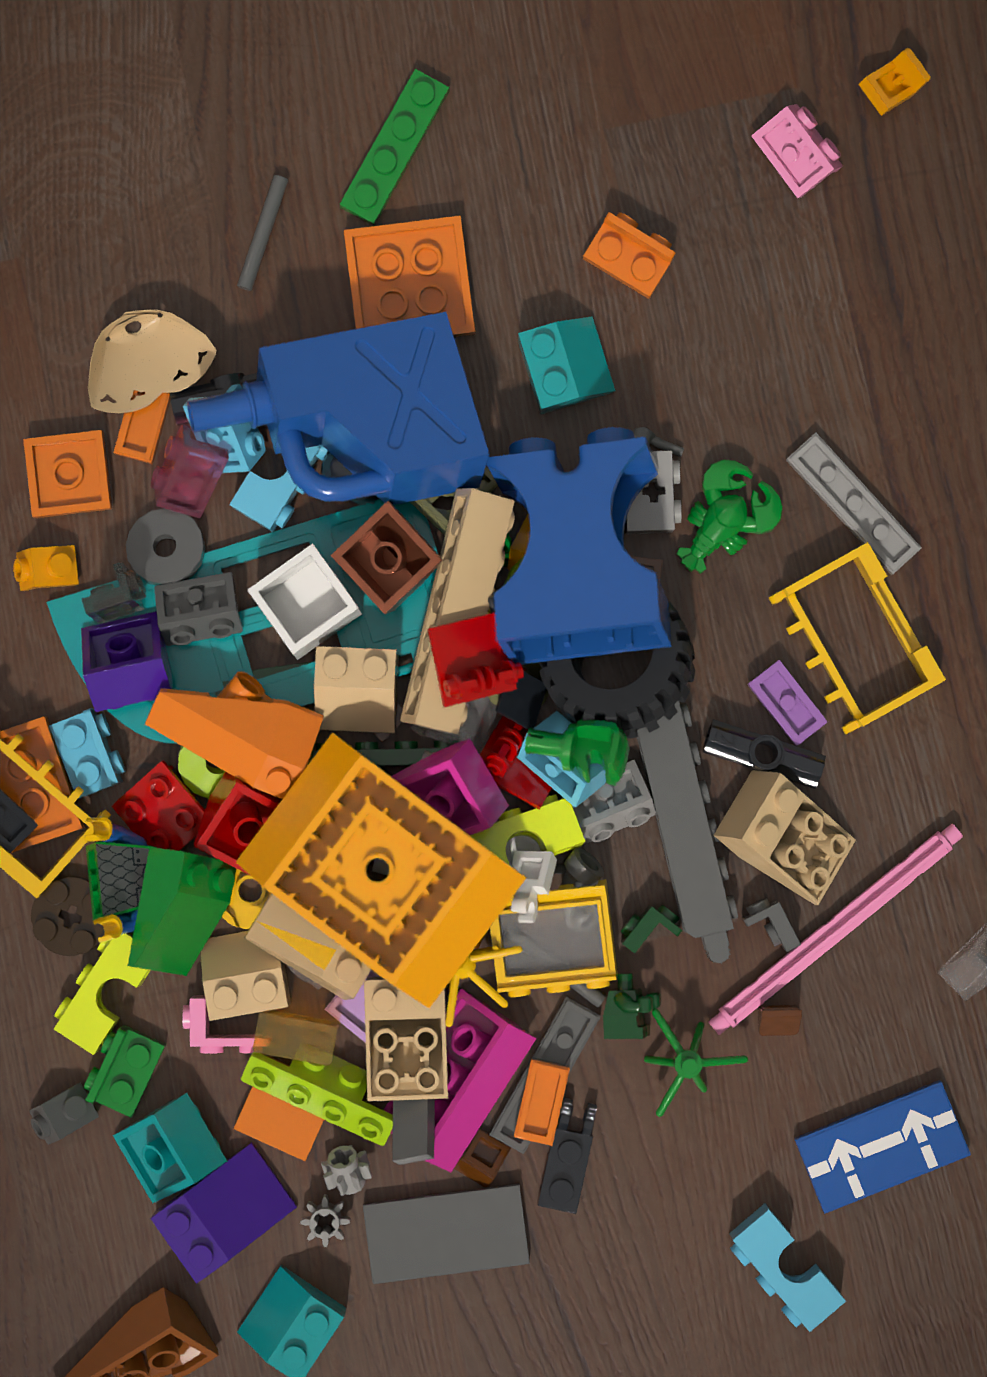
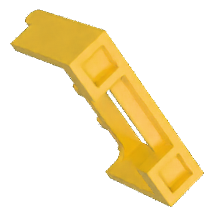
[769,542,946,735]
[0,733,111,898]

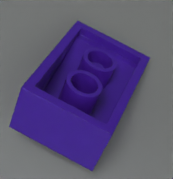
[150,1142,297,1284]

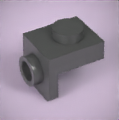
[29,1082,99,1145]

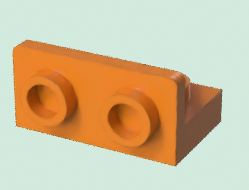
[583,212,676,299]

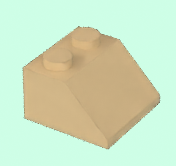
[314,646,399,733]
[201,931,291,1021]

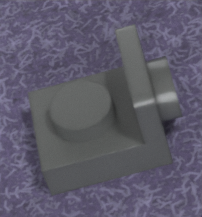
[742,897,801,952]

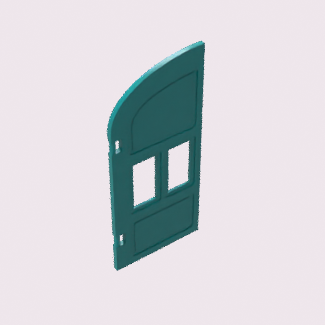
[47,499,438,744]

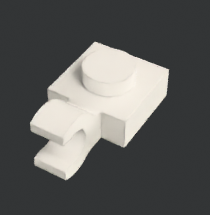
[511,851,557,923]

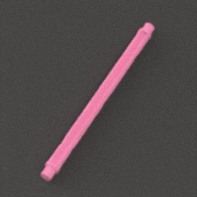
[708,824,963,1035]

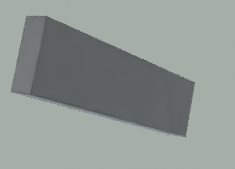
[489,996,601,1154]

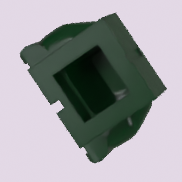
[603,973,661,1039]

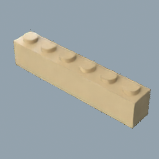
[400,488,515,734]

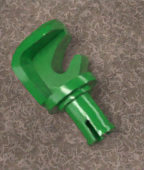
[525,720,629,786]

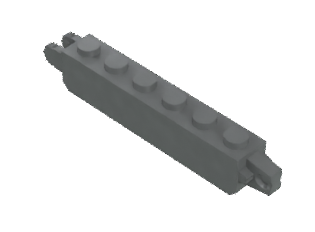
[637,676,738,964]

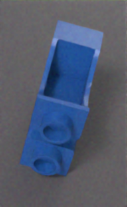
[487,427,672,664]

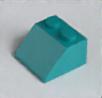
[518,317,615,415]
[113,1093,227,1203]
[237,1265,347,1377]

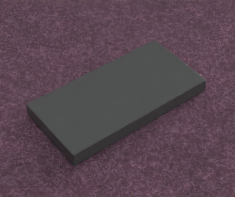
[363,1183,530,1284]

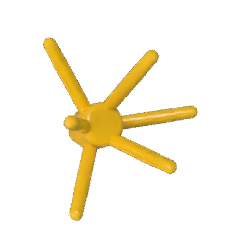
[445,945,522,1027]

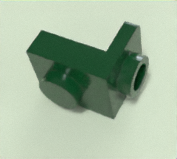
[620,904,682,953]

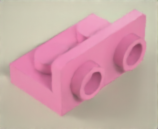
[751,104,843,198]

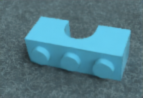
[229,445,329,532]
[729,1203,846,1332]

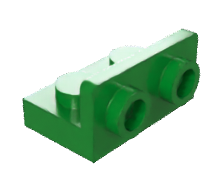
[84,1025,166,1118]

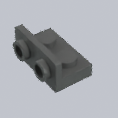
[154,572,243,646]

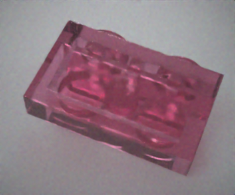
[150,424,229,518]

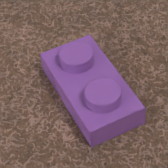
[747,660,827,746]

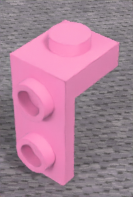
[183,995,272,1054]

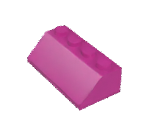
[384,988,536,1172]

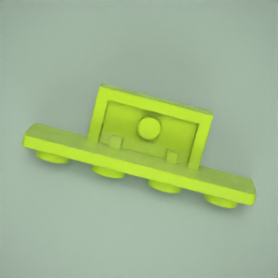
[241,1041,393,1146]

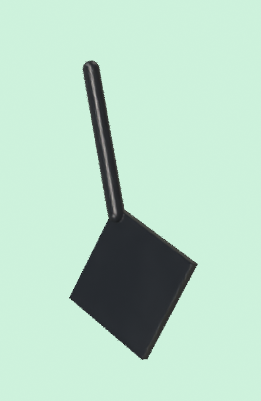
[488,597,547,730]

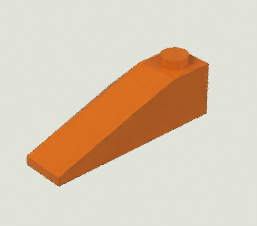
[145,688,324,799]

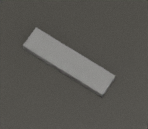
[786,433,922,575]

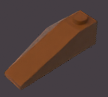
[65,1287,219,1377]

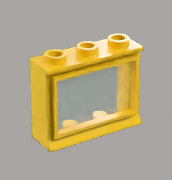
[490,879,618,997]

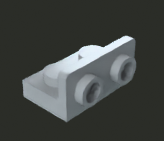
[572,759,656,844]

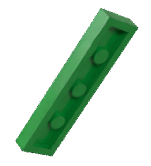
[339,69,450,226]

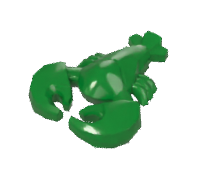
[676,460,783,574]

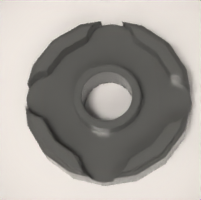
[126,508,206,586]

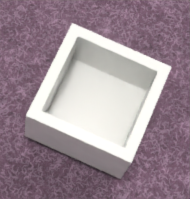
[247,544,362,660]

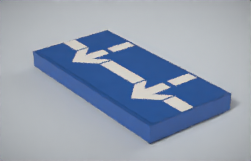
[794,1080,971,1214]

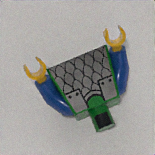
[85,817,157,942]

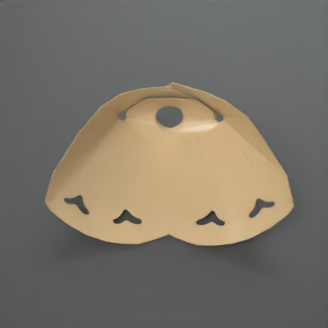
[88,310,216,413]

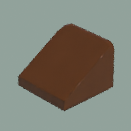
[758,1005,802,1036]
[454,1128,511,1187]

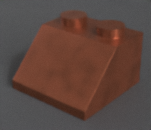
[331,501,443,614]

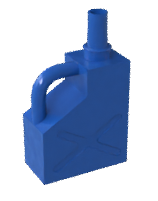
[187,312,489,505]

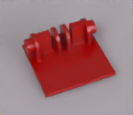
[427,612,524,708]
[480,716,552,810]
[112,760,205,851]

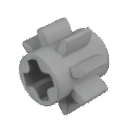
[321,1145,372,1196]
[300,1194,351,1247]

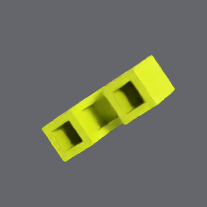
[470,795,585,865]
[54,932,151,1055]

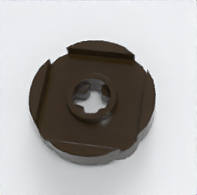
[31,877,104,956]

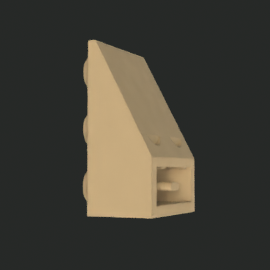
[714,770,856,905]
[364,976,448,1101]

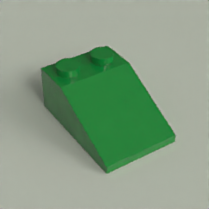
[128,847,236,976]

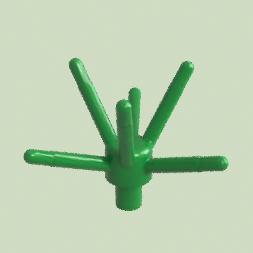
[644,1009,748,1117]

